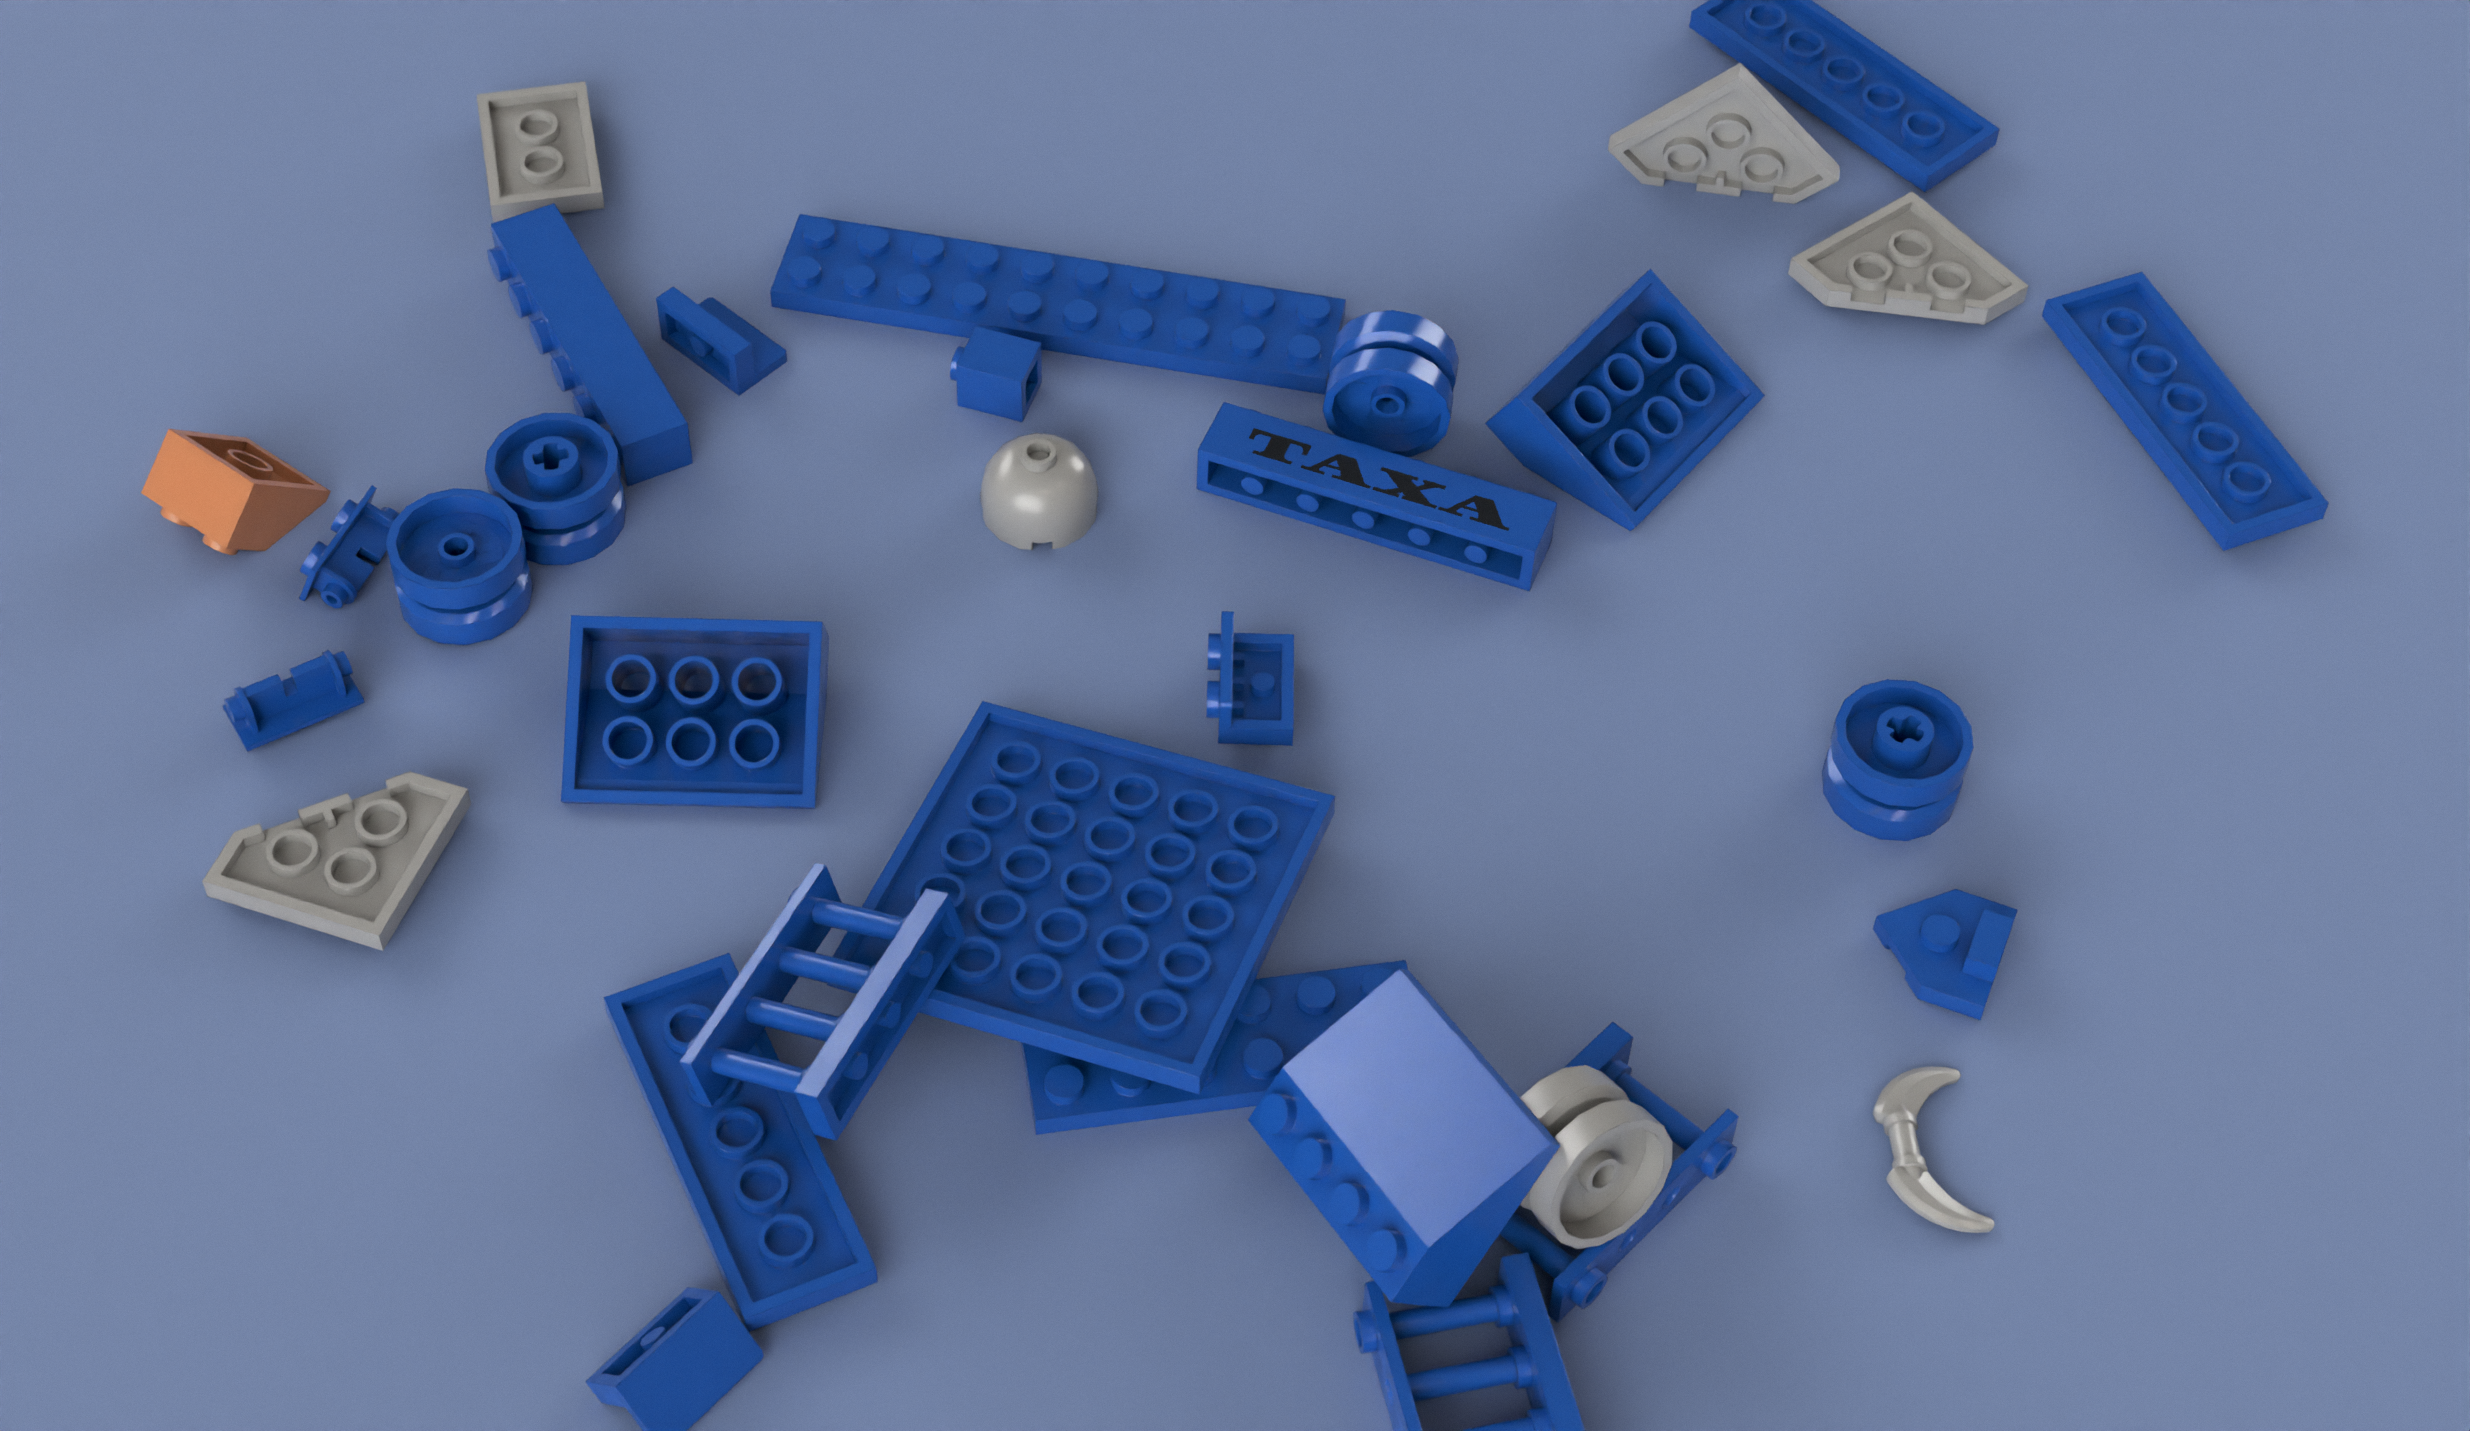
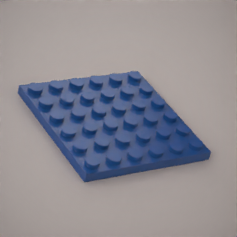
[827,701,1335,1095]

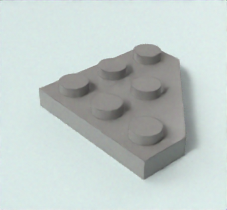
[1608,63,1840,204]
[1788,191,2028,325]
[202,771,471,951]

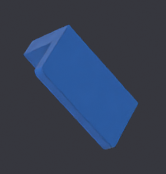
[656,287,787,395]
[585,1287,764,1431]

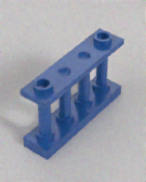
[680,863,966,1141]
[1499,1022,1739,1323]
[1353,1252,1585,1431]

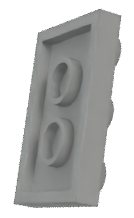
[476,81,605,222]

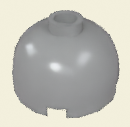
[980,433,1098,550]

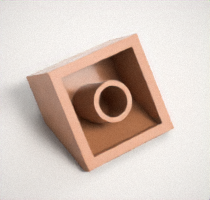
[141,429,331,555]

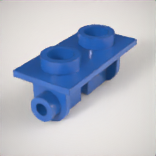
[299,485,399,608]
[222,650,365,752]

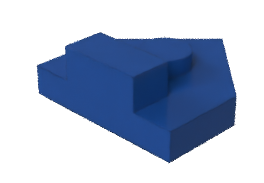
[1873,889,2018,1020]

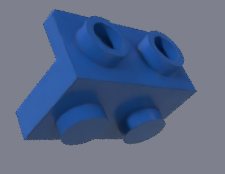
[1206,611,1294,746]

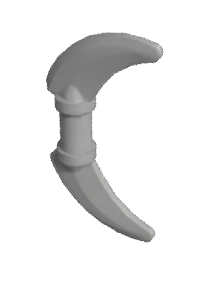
[1873,1066,1994,1233]

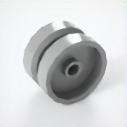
[1520,1065,1673,1249]

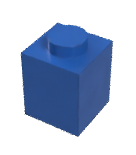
[950,326,1042,422]

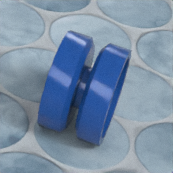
[1322,310,1459,457]
[485,413,626,565]
[386,488,533,645]
[1822,679,1974,841]

